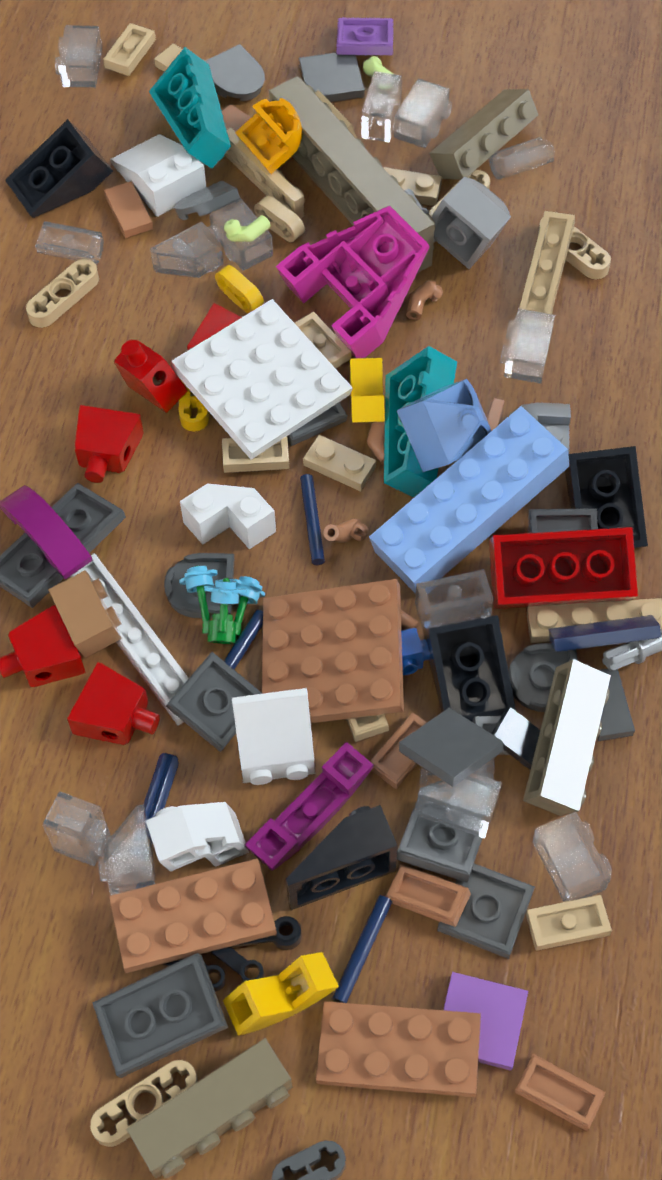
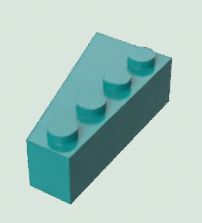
[149,47,231,168]
[384,346,458,498]

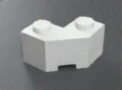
[180,484,276,550]
[146,802,249,872]

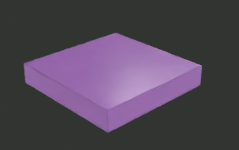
[337,18,393,55]
[444,972,528,1071]

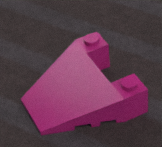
[276,206,429,358]

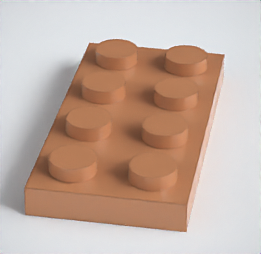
[109,858,277,973]
[316,1001,481,1097]

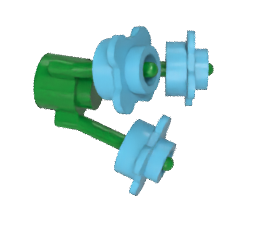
[179,566,265,644]

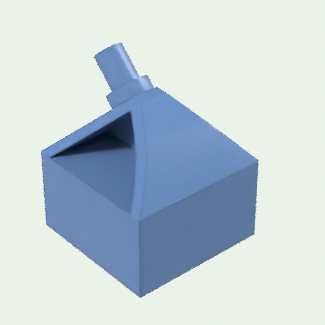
[397,379,491,472]

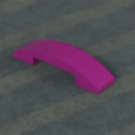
[0,485,93,579]
[245,742,373,871]

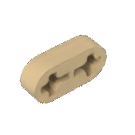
[254,196,305,242]

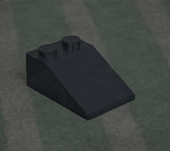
[5,119,113,218]
[565,446,648,548]
[423,615,516,722]
[286,805,398,910]

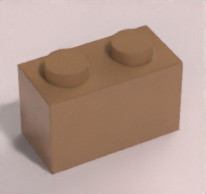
[48,570,122,658]

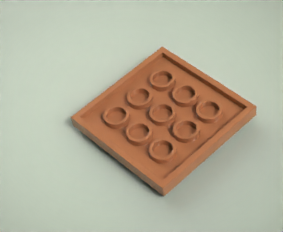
[262,579,404,723]

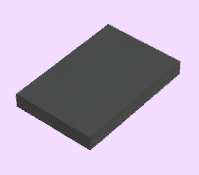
[92,953,228,1078]

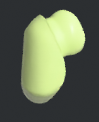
[363,56,398,89]
[224,215,271,242]

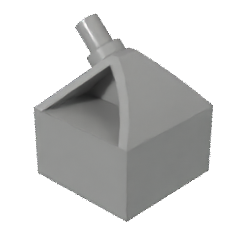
[432,177,511,269]

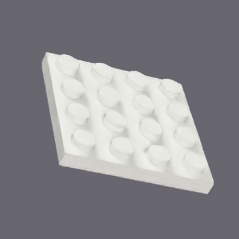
[171,299,353,459]

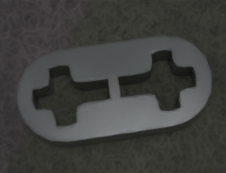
[272,1140,346,1180]

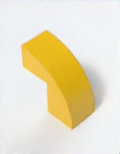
[350,358,385,422]
[223,952,339,1036]

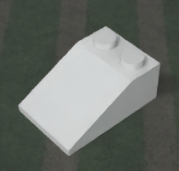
[110,134,206,217]
[232,688,315,785]

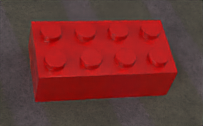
[489,527,638,609]

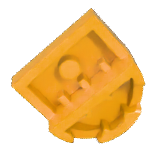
[235,98,302,174]

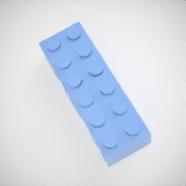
[369,406,569,597]

